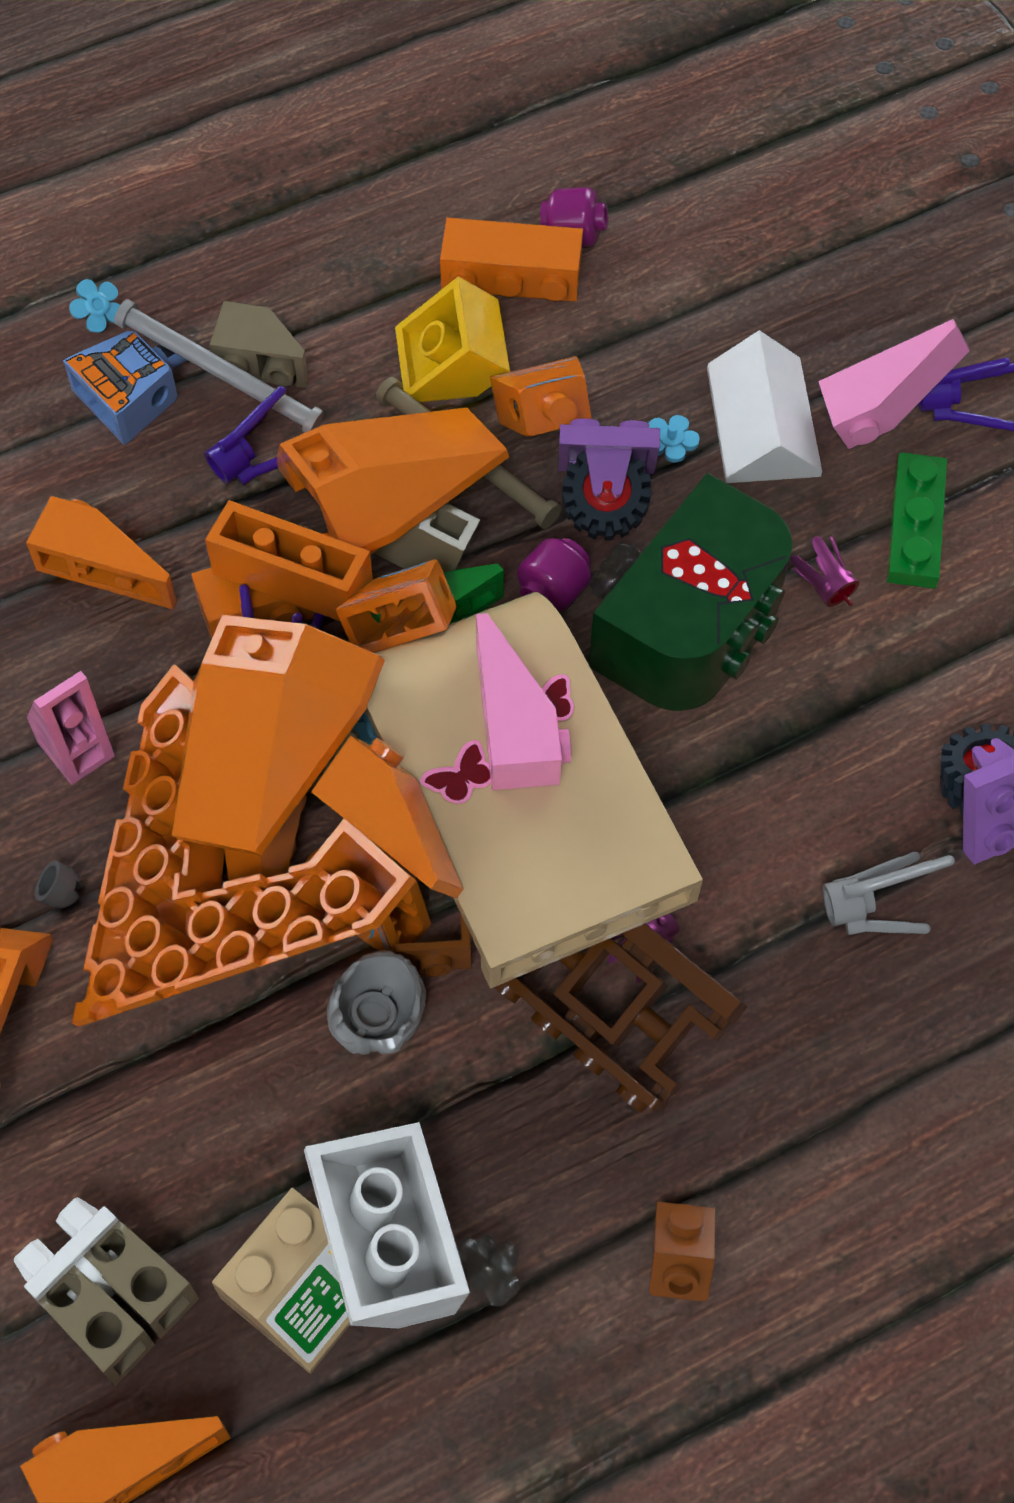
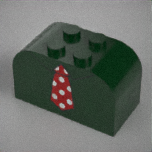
[589,473,792,711]

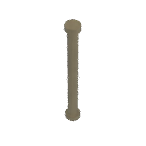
[376,377,562,529]

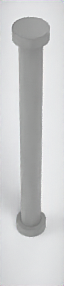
[114,299,325,433]

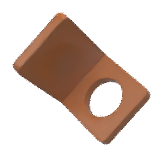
[395,913,471,977]

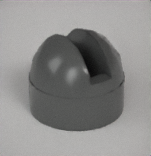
[35,861,83,908]

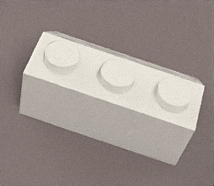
[304,1122,470,1329]

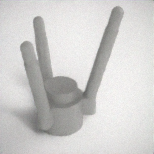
[822,851,955,935]

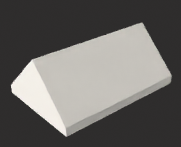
[707,330,822,483]

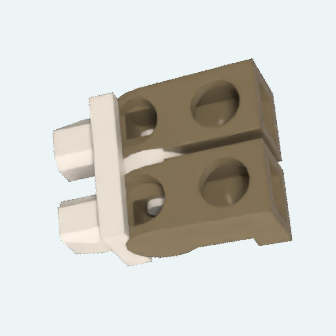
[14,1197,199,1386]

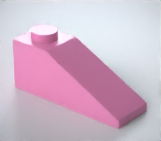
[818,319,970,449]
[476,613,571,790]
[27,671,115,785]

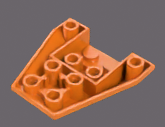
[277,407,509,555]
[172,615,385,856]

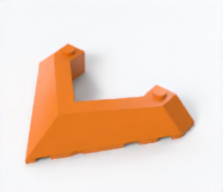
[71,664,417,1027]

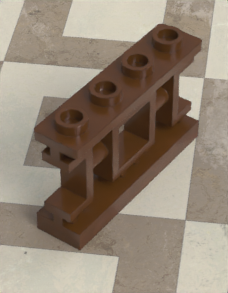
[494,923,748,1113]

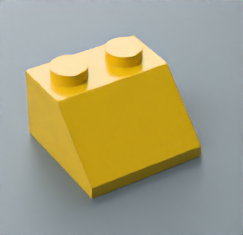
[395,276,510,402]

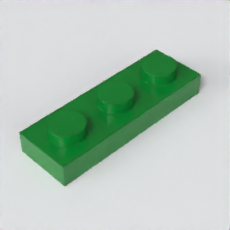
[886,452,947,589]

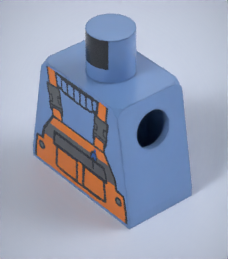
[63,331,187,445]

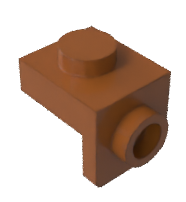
[649,1202,715,1302]

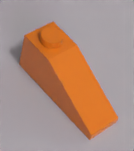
[26,496,177,610]
[311,735,463,899]
[20,1416,231,1503]

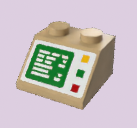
[212,1188,350,1374]

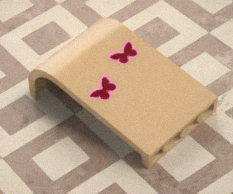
[365,592,703,989]

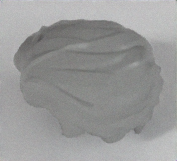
[327,950,426,1055]

